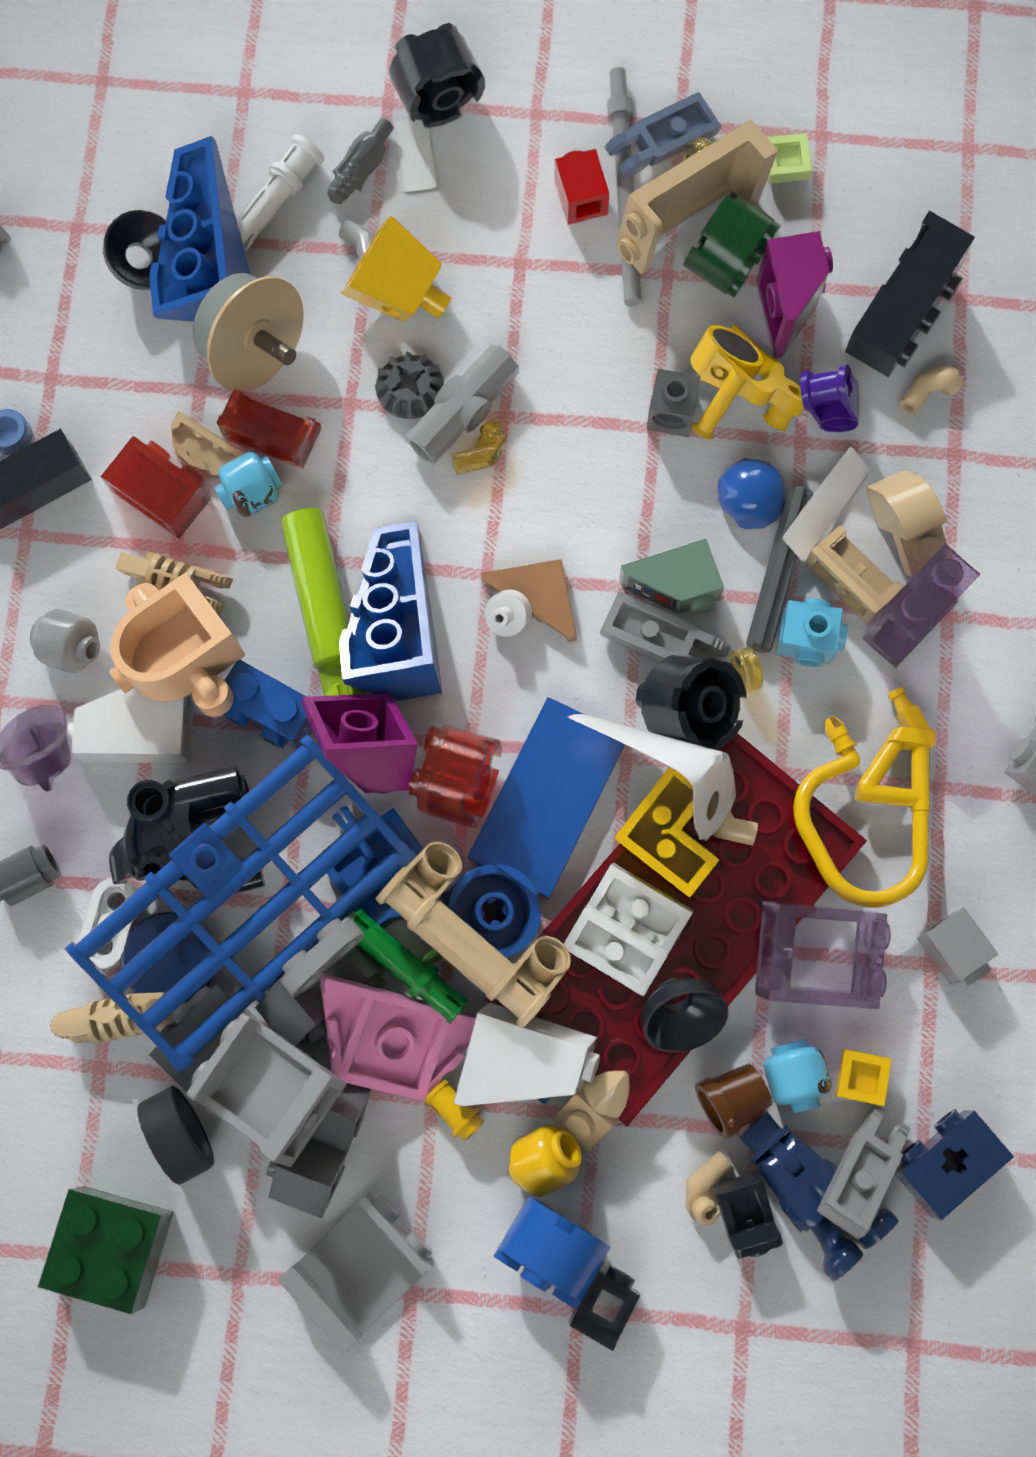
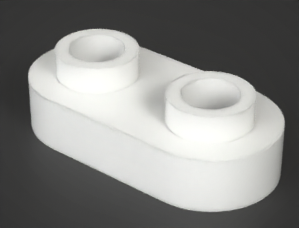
[79,877,138,970]

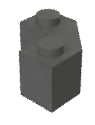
[255,945,387,1047]
[266,1083,371,1219]

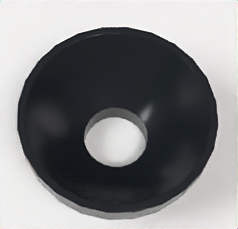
[103,210,166,290]
[641,977,728,1053]

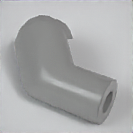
[339,219,375,268]

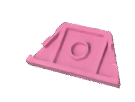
[320,973,477,1101]

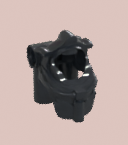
[109,766,265,895]

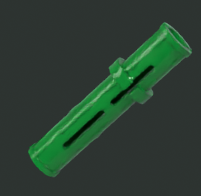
[350,909,470,1024]

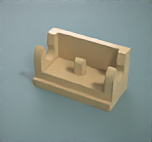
[805,525,905,626]

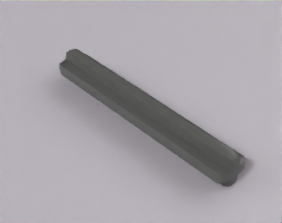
[746,486,813,653]

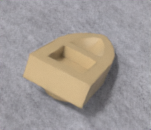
[552,1071,630,1153]

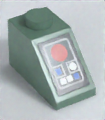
[619,539,724,614]

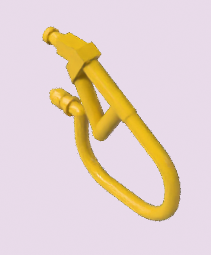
[793,687,935,908]

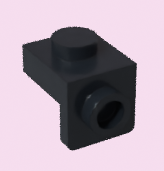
[713,1171,783,1259]

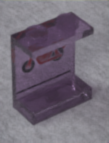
[862,544,980,668]

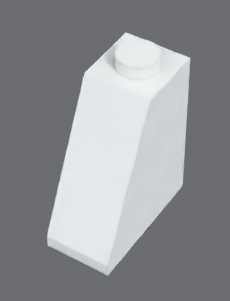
[66,688,194,763]
[454,1003,600,1106]

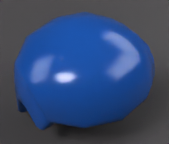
[717,458,785,529]

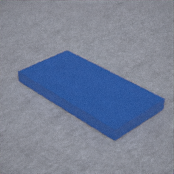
[467,697,626,900]

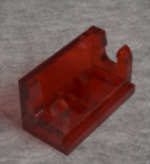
[216,389,322,469]

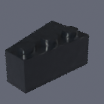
[845,210,975,378]

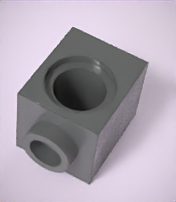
[646,368,701,438]

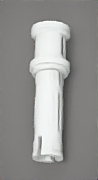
[237,134,324,254]

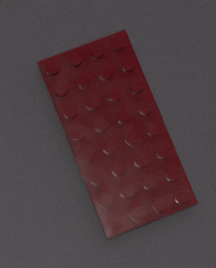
[484,733,867,1127]

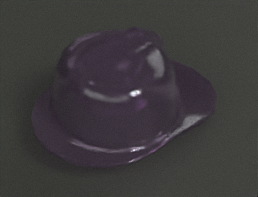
[0,705,71,792]

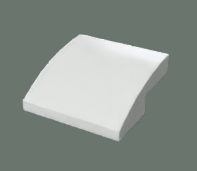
[564,863,694,997]

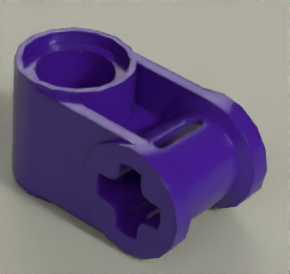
[800,364,859,432]

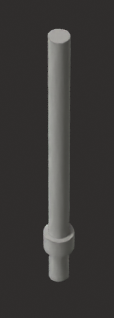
[607,67,641,306]

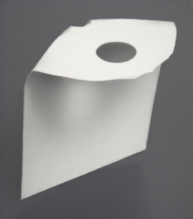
[568,714,736,841]

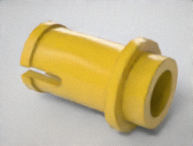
[424,1079,484,1142]

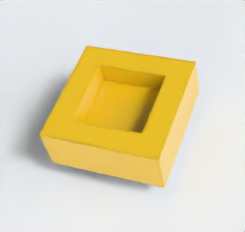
[834,1049,892,1106]

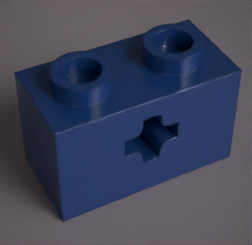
[895,1109,1014,1221]

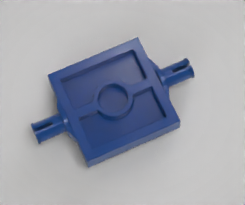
[327,806,424,938]

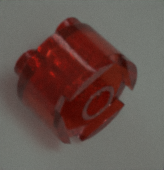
[409,725,502,828]

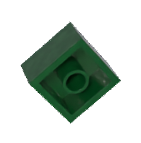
[38,1186,174,1314]

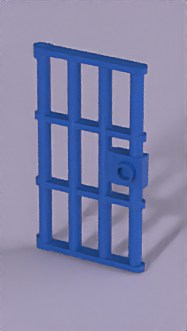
[64,734,416,1073]

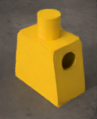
[341,215,452,322]

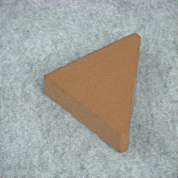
[481,559,577,642]

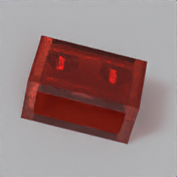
[100,436,211,539]

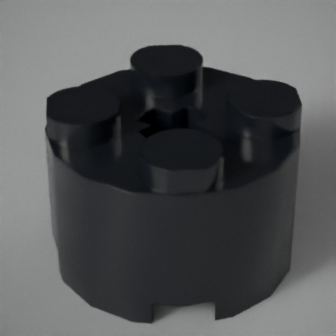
[389,23,486,128]
[635,655,747,750]

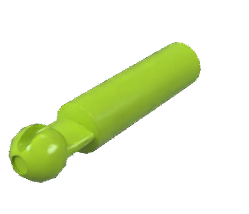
[280,508,365,696]

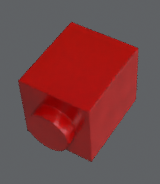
[555,148,610,225]

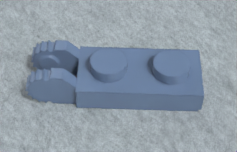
[604,92,722,178]

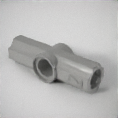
[405,344,519,464]

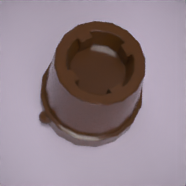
[695,1063,773,1139]

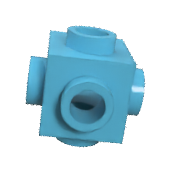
[776,598,848,667]

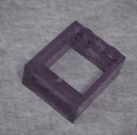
[755,901,891,1009]

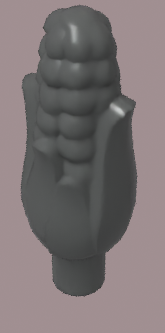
[328,118,394,204]

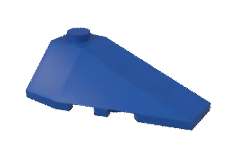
[149,136,250,322]
[339,521,442,701]

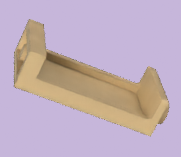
[616,120,778,274]

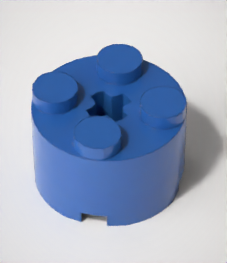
[442,864,541,958]
[493,1196,611,1310]

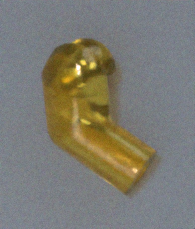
[451,421,506,475]

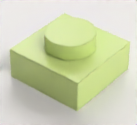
[767,133,812,184]

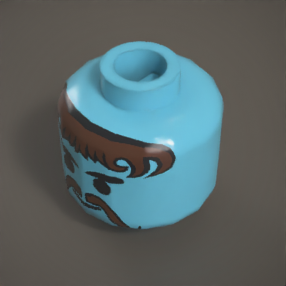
[214,451,283,517]
[763,1039,832,1113]

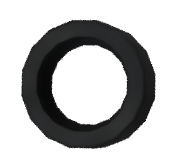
[137,1086,214,1185]

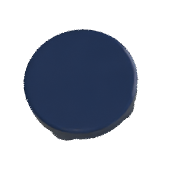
[122,912,214,1005]

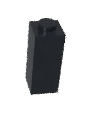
[0,428,92,530]

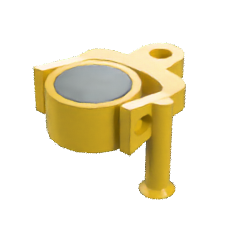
[690,323,805,440]

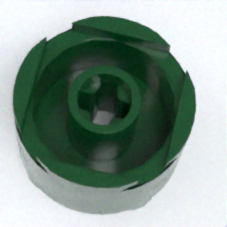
[683,191,781,298]

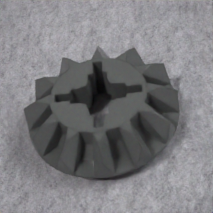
[375,351,444,419]

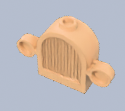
[109,572,246,717]

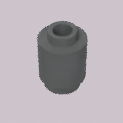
[0,844,61,906]

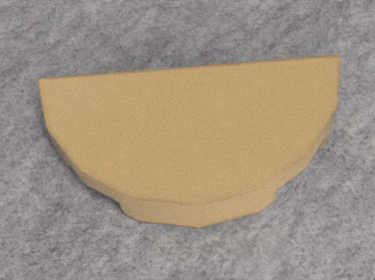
[171,411,245,478]

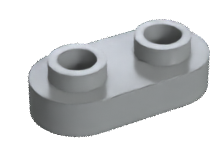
[280,918,365,998]

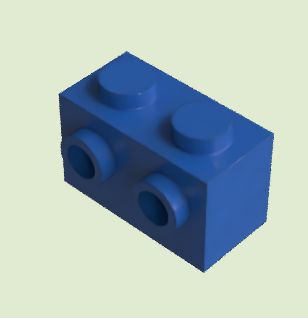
[222,660,313,750]

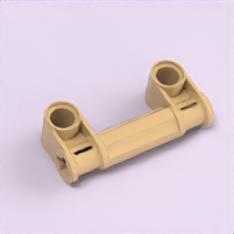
[375,842,571,1028]

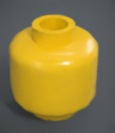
[509,1124,582,1197]

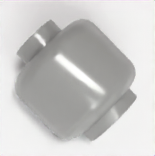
[30,609,100,673]

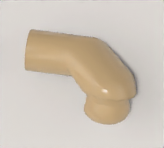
[899,365,964,414]
[707,791,758,846]
[686,1151,735,1225]

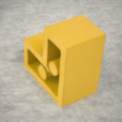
[614,767,719,898]

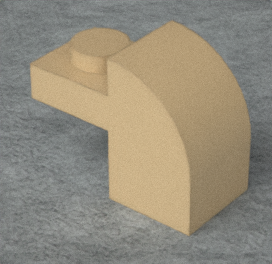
[866,470,952,577]

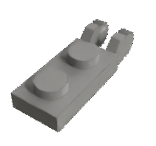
[600,592,731,661]
[817,1105,910,1240]

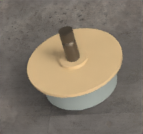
[193,273,304,392]

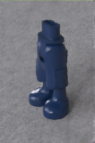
[739,1113,899,1282]

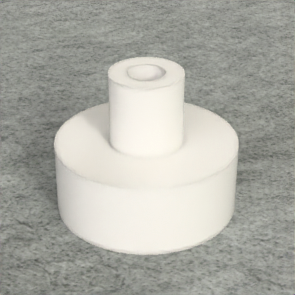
[484,590,532,637]

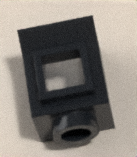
[569,1265,641,1351]

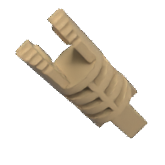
[116,551,233,615]
[49,992,174,1044]

